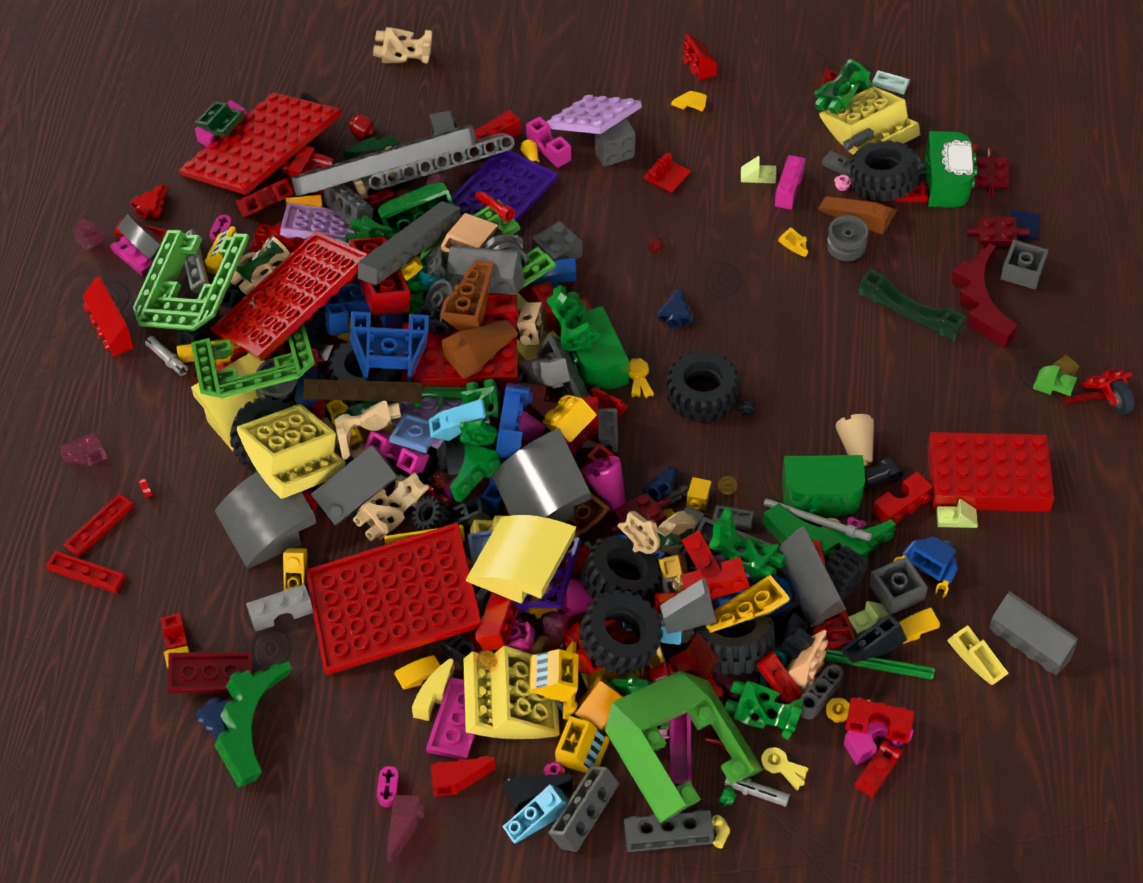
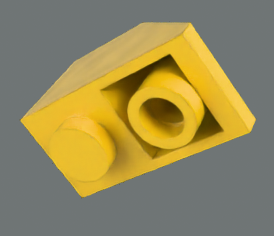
[283,548,307,591]

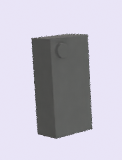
[311,445,400,525]

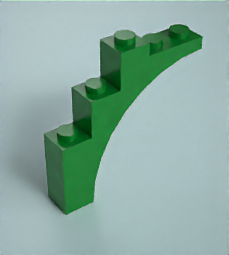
[450,419,501,502]
[762,503,896,561]
[214,661,292,788]

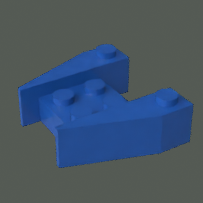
[325,283,403,335]
[350,311,429,382]
[496,383,533,463]

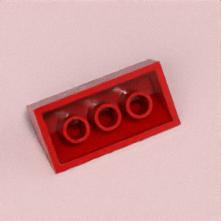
[82,276,133,357]

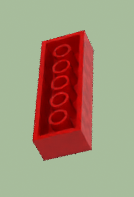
[349,237,410,315]

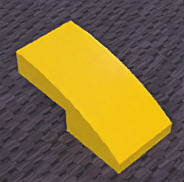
[898,608,940,644]
[395,655,440,690]

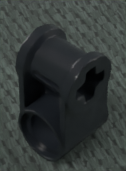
[417,306,450,335]
[439,634,475,667]

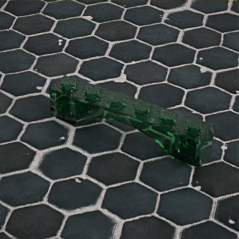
[859,269,967,342]

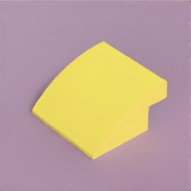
[819,86,920,155]
[191,354,295,457]
[237,404,346,499]
[466,515,576,604]
[464,646,559,739]

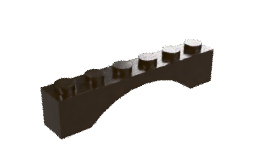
[303,379,423,403]

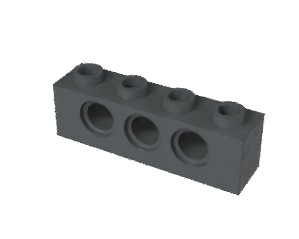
[323,183,373,225]
[548,765,619,852]
[624,809,714,852]

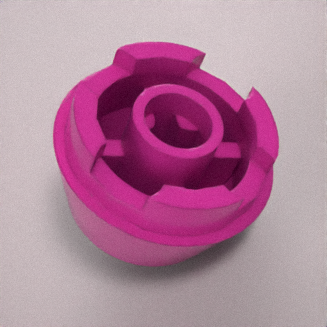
[517,410,546,443]
[498,620,535,654]

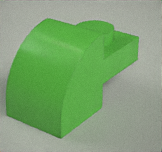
[1033,366,1077,396]

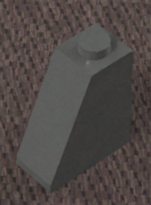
[658,578,716,634]

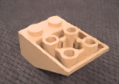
[441,213,498,261]
[786,630,828,694]

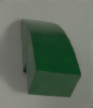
[343,135,399,161]

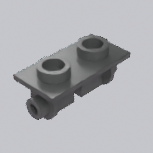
[426,245,446,278]

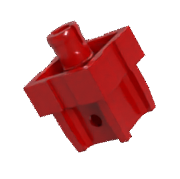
[283,146,333,196]

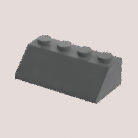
[446,246,525,295]
[537,335,591,400]
[989,591,1078,676]

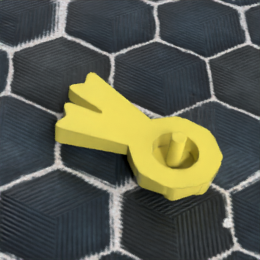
[761,747,808,790]

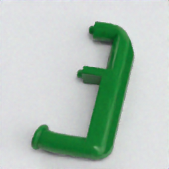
[413,387,466,409]

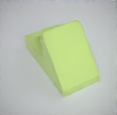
[741,156,776,183]
[936,499,978,528]
[848,601,888,637]

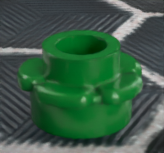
[406,277,423,292]
[718,786,737,807]

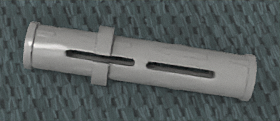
[145,336,188,376]
[724,778,790,807]

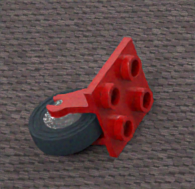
[1080,369,1135,415]

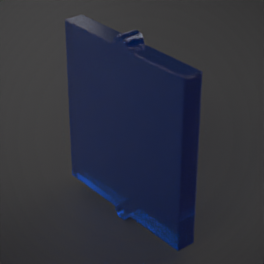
[1010,210,1041,240]

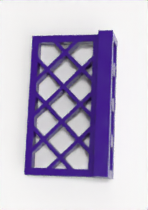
[512,538,582,612]

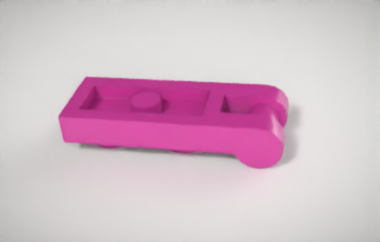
[110,236,153,276]

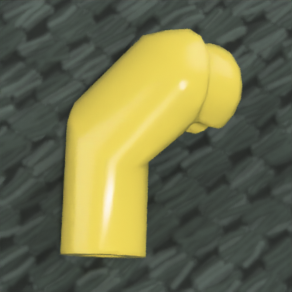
[712,815,730,848]

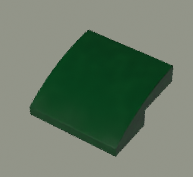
[195,101,245,138]

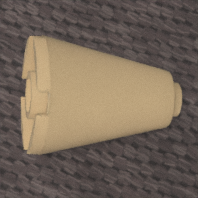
[835,414,874,470]

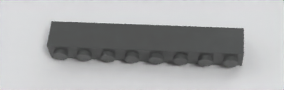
[358,201,461,285]

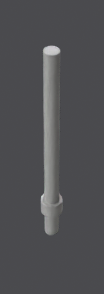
[764,498,872,541]

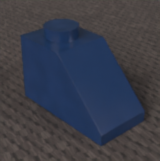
[295,366,328,410]

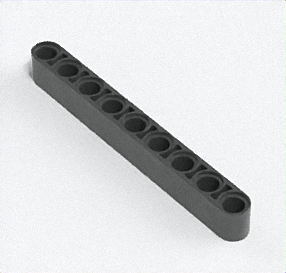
[364,133,514,190]

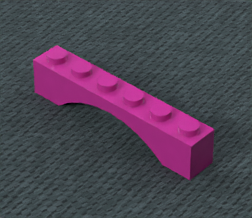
[669,713,692,811]

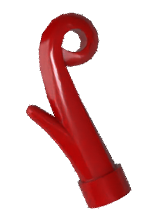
[475,192,515,222]

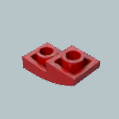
[249,224,274,253]

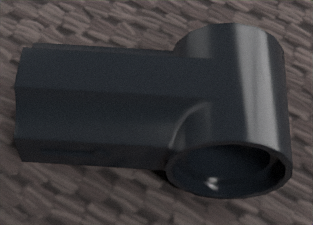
[864,457,903,487]

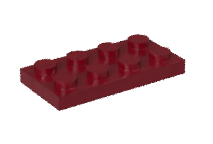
[167,652,252,694]

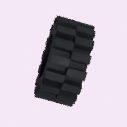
[412,495,449,530]

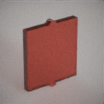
[684,633,719,680]

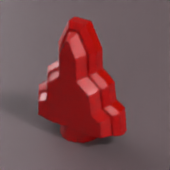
[130,184,169,219]

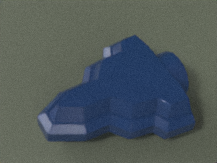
[656,289,693,328]
[642,465,678,501]
[195,698,230,741]

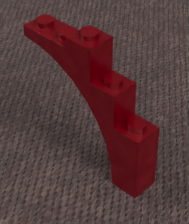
[951,243,1018,348]
[500,382,588,456]

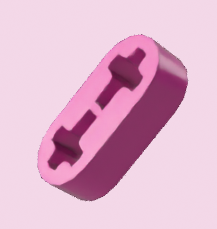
[210,215,233,243]
[377,766,399,807]

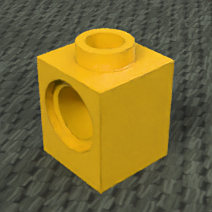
[686,477,712,511]
[659,555,689,578]

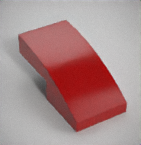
[160,613,188,650]

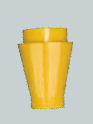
[520,139,540,164]

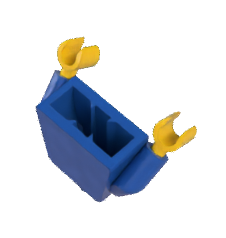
[894,536,958,598]

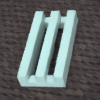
[872,70,910,95]

